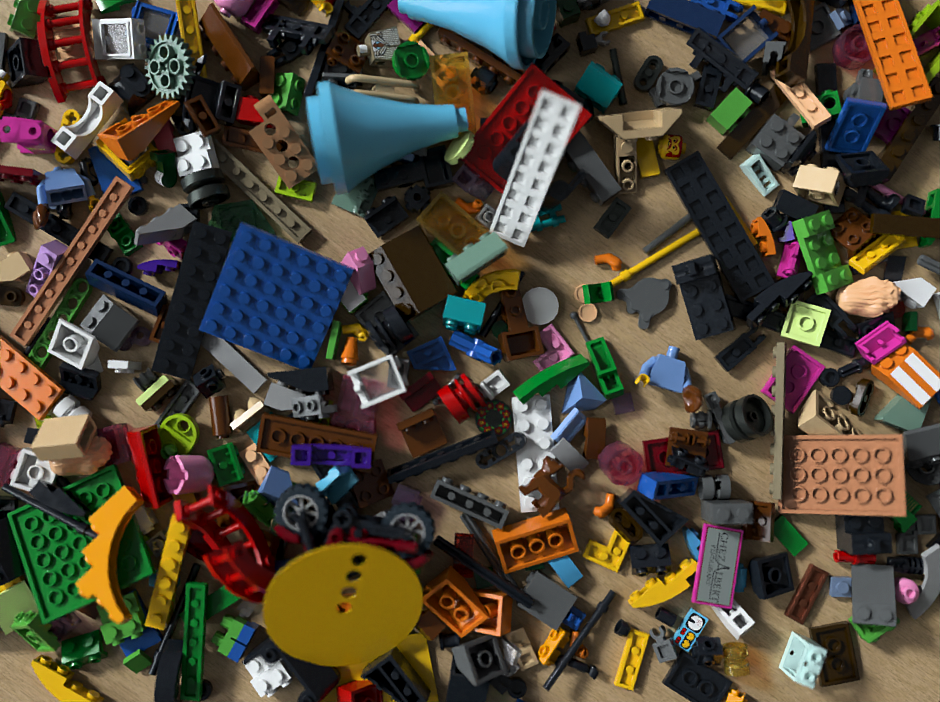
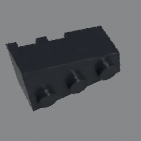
[617,488,689,547]
[360,647,431,702]

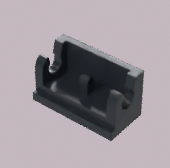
[534,33,571,74]
[772,189,819,220]

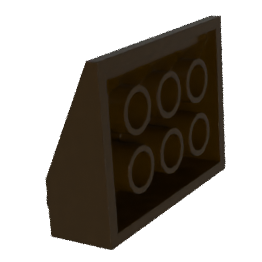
[368,225,458,323]

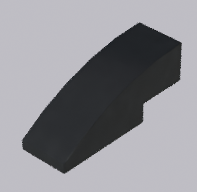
[29,480,94,517]

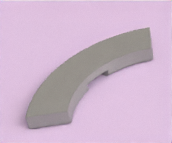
[904,543,940,620]

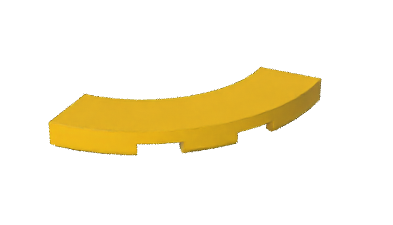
[461,269,521,302]

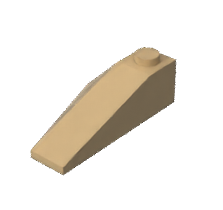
[798,389,863,435]

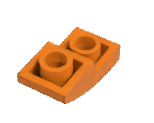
[750,217,776,257]

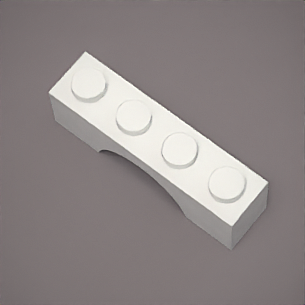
[50,81,124,160]

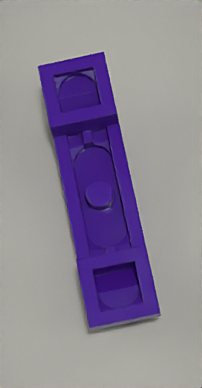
[291,444,372,469]

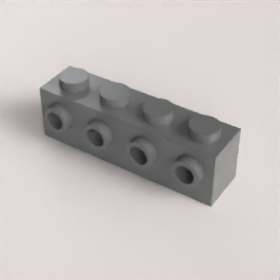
[562,130,622,206]
[430,476,509,529]

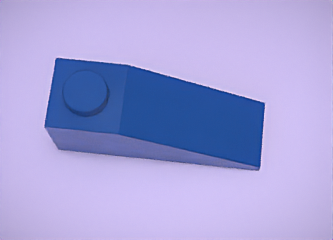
[637,471,699,500]

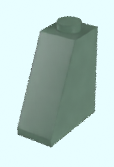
[874,394,932,432]

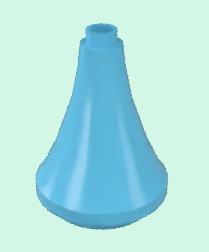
[398,0,557,70]
[306,81,468,195]

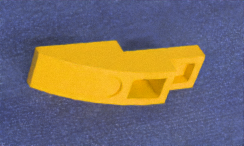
[628,558,697,608]
[31,654,105,702]

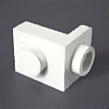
[480,368,511,400]

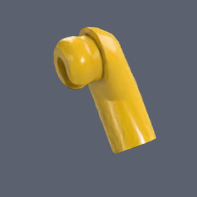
[342,323,369,342]

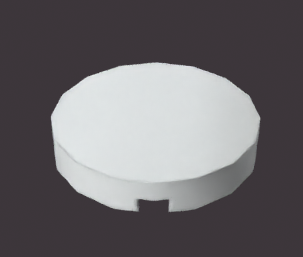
[522,287,559,325]

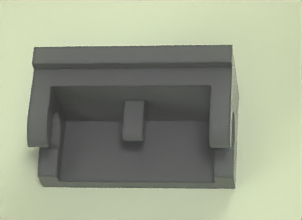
[761,41,786,76]

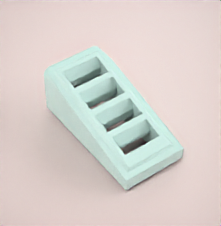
[739,154,779,197]

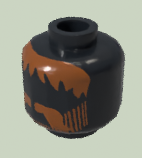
[470,66,499,95]

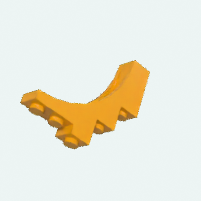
[75,486,145,624]

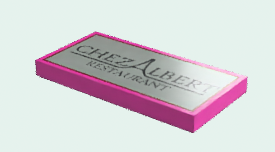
[691,523,743,609]

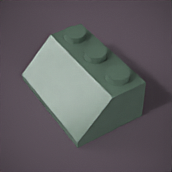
[445,231,508,286]

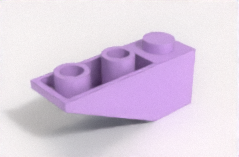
[25,240,68,297]

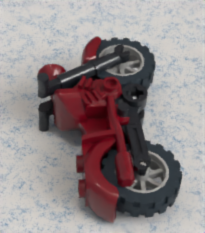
[274,483,436,572]

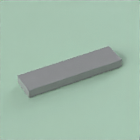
[201,333,268,394]

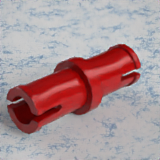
[833,550,876,565]

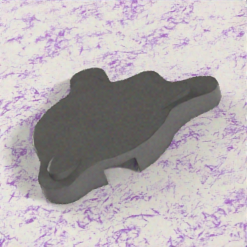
[616,278,672,330]

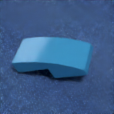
[682,526,701,562]
[547,555,583,589]

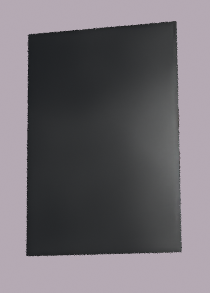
[883,255,906,282]

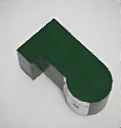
[149,149,177,188]

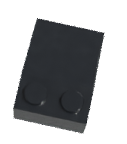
[267,366,334,395]

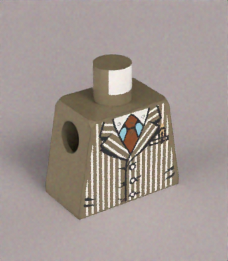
[356,26,401,69]

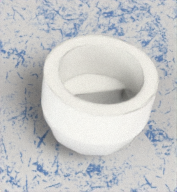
[594,9,610,27]

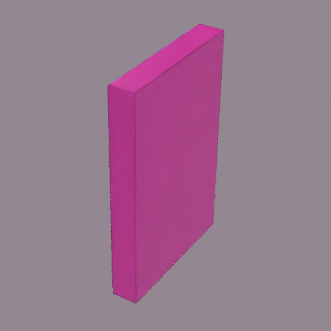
[760,345,826,414]

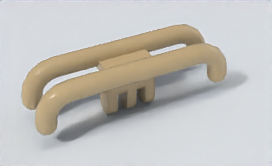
[345,74,420,104]

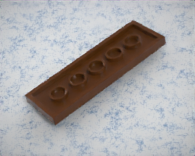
[256,413,378,473]

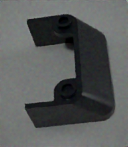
[493,120,587,212]
[242,637,340,702]

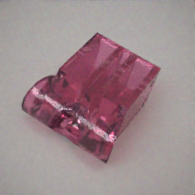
[329,373,384,434]

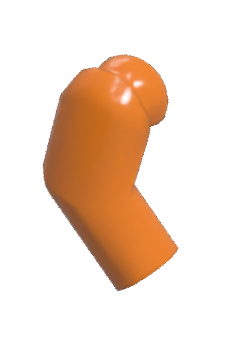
[454,197,483,214]
[594,253,622,271]
[904,327,935,345]
[593,493,616,518]
[569,630,589,659]

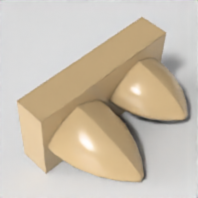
[230,397,272,435]

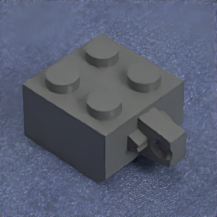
[843,69,883,102]
[745,113,806,172]

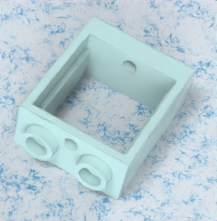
[779,631,827,689]

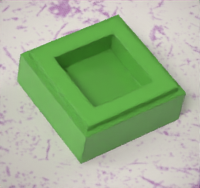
[123,649,152,674]

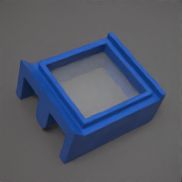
[126,0,180,48]

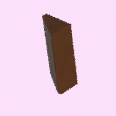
[259,56,275,98]
[184,95,222,138]

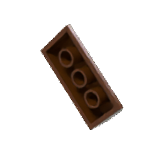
[199,3,260,91]

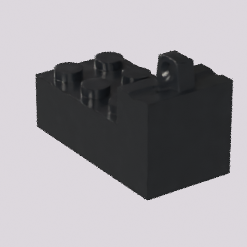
[672,254,736,340]
[835,515,892,555]

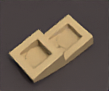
[505,624,539,671]

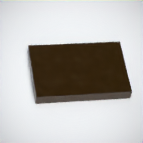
[808,621,860,687]

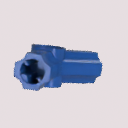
[448,330,503,366]

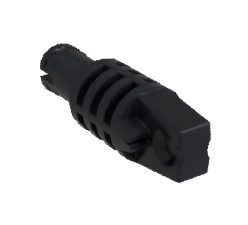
[886,556,924,575]

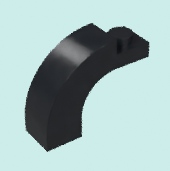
[154,639,183,702]

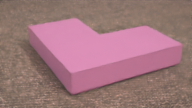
[533,323,575,372]

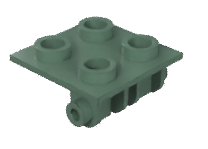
[331,177,378,218]

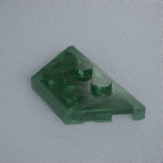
[208,200,276,243]

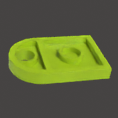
[158,413,200,457]

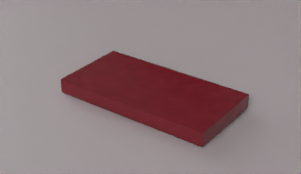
[642,430,725,474]

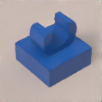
[562,605,586,631]

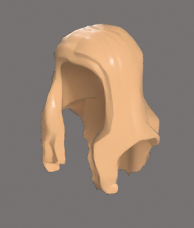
[835,276,901,318]
[49,436,113,476]

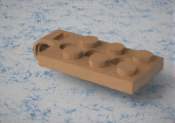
[249,95,318,189]

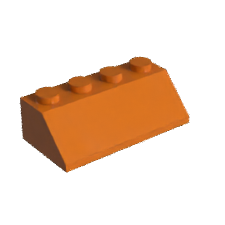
[492,507,579,574]

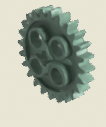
[144,34,196,100]

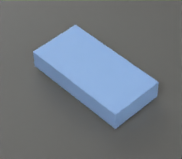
[550,408,587,443]

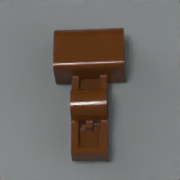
[498,286,545,362]

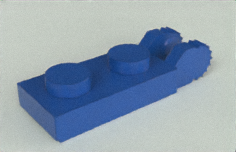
[690,0,744,23]

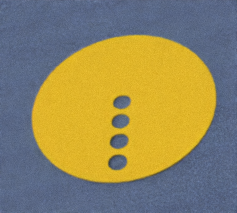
[263,544,423,666]

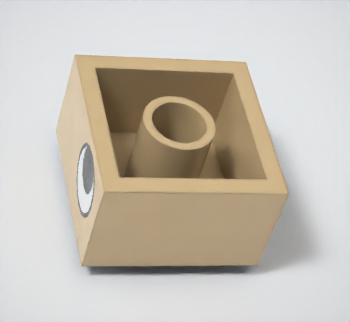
[793,164,846,207]

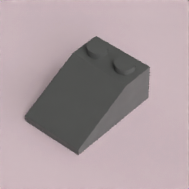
[851,563,896,626]

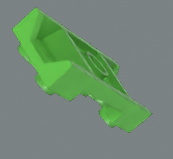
[792,210,854,295]

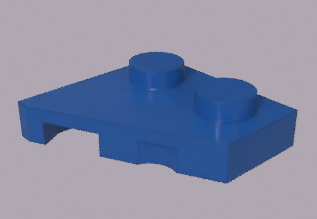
[407,336,457,371]

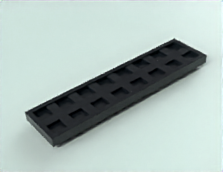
[664,151,775,303]
[151,221,233,380]

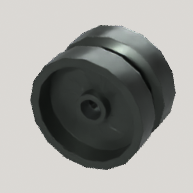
[181,168,231,210]
[722,394,773,443]

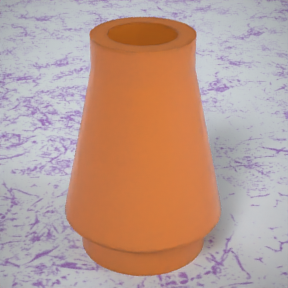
[340,337,359,366]

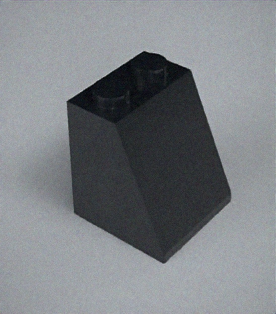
[445,655,490,702]

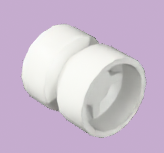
[53,395,92,417]

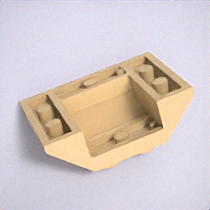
[593,107,682,142]

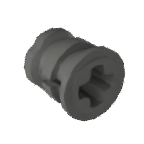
[133,367,159,392]
[690,410,712,429]

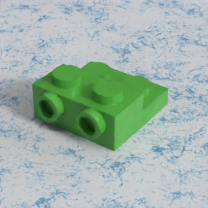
[96,591,148,646]
[10,610,61,652]

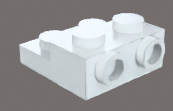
[173,131,220,177]
[10,447,58,491]
[244,655,294,697]

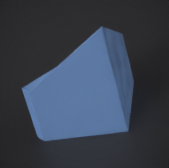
[561,372,607,414]
[258,465,299,506]

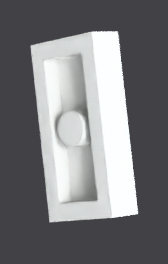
[108,360,142,373]

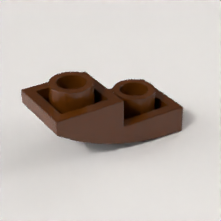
[582,417,606,459]

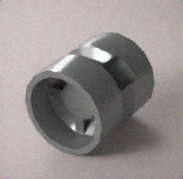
[697,474,731,500]

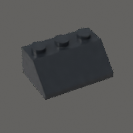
[0,516,26,586]

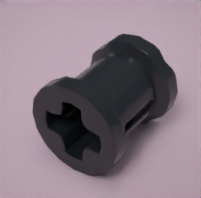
[439,633,460,651]

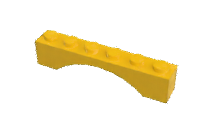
[145,512,193,630]

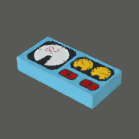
[672,608,709,652]

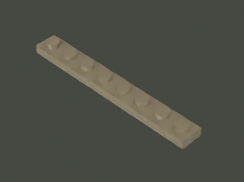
[196,129,312,244]
[769,342,787,500]

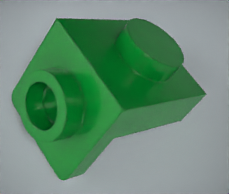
[582,282,614,304]

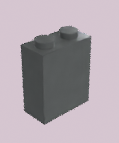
[701,498,753,524]
[516,570,577,631]

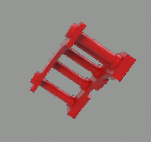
[37,0,107,103]
[174,485,276,573]
[202,540,278,605]

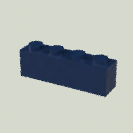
[644,0,726,39]
[85,259,168,317]

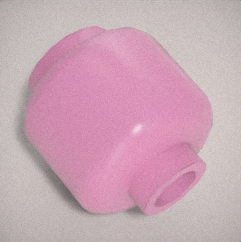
[894,577,919,604]

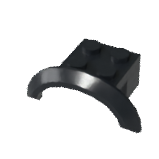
[182,54,242,130]

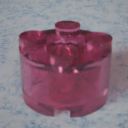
[832,24,872,70]
[598,441,644,486]

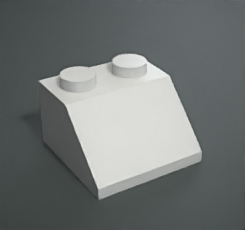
[47,318,100,370]

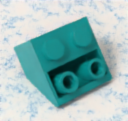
[574,61,623,114]
[442,295,486,335]

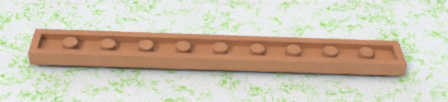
[9,176,134,346]

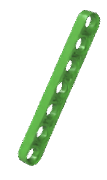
[28,278,93,370]

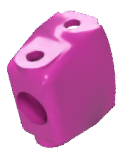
[0,116,58,154]

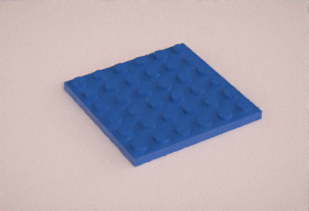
[199,222,354,369]

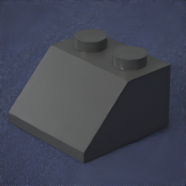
[80,294,140,352]
[902,423,940,469]
[451,634,507,686]

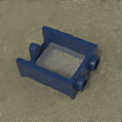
[716,5,779,63]

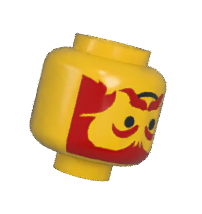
[657,134,686,160]

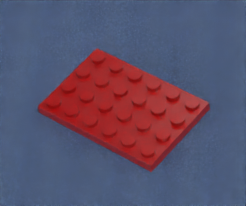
[459,63,592,195]

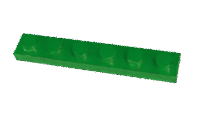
[180,581,208,702]

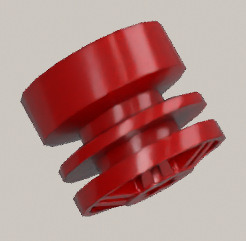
[437,373,487,424]

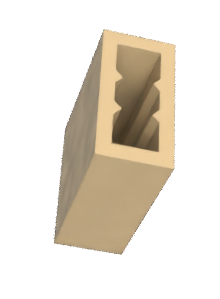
[31,414,97,461]

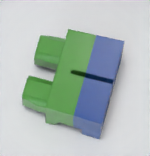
[211,614,259,663]

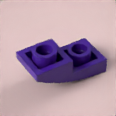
[137,259,182,277]

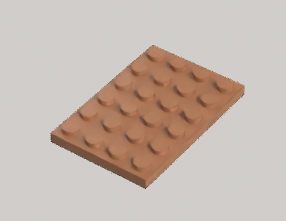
[778,435,906,516]

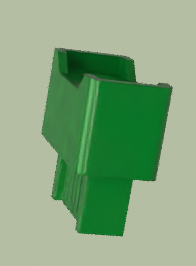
[887,490,922,533]

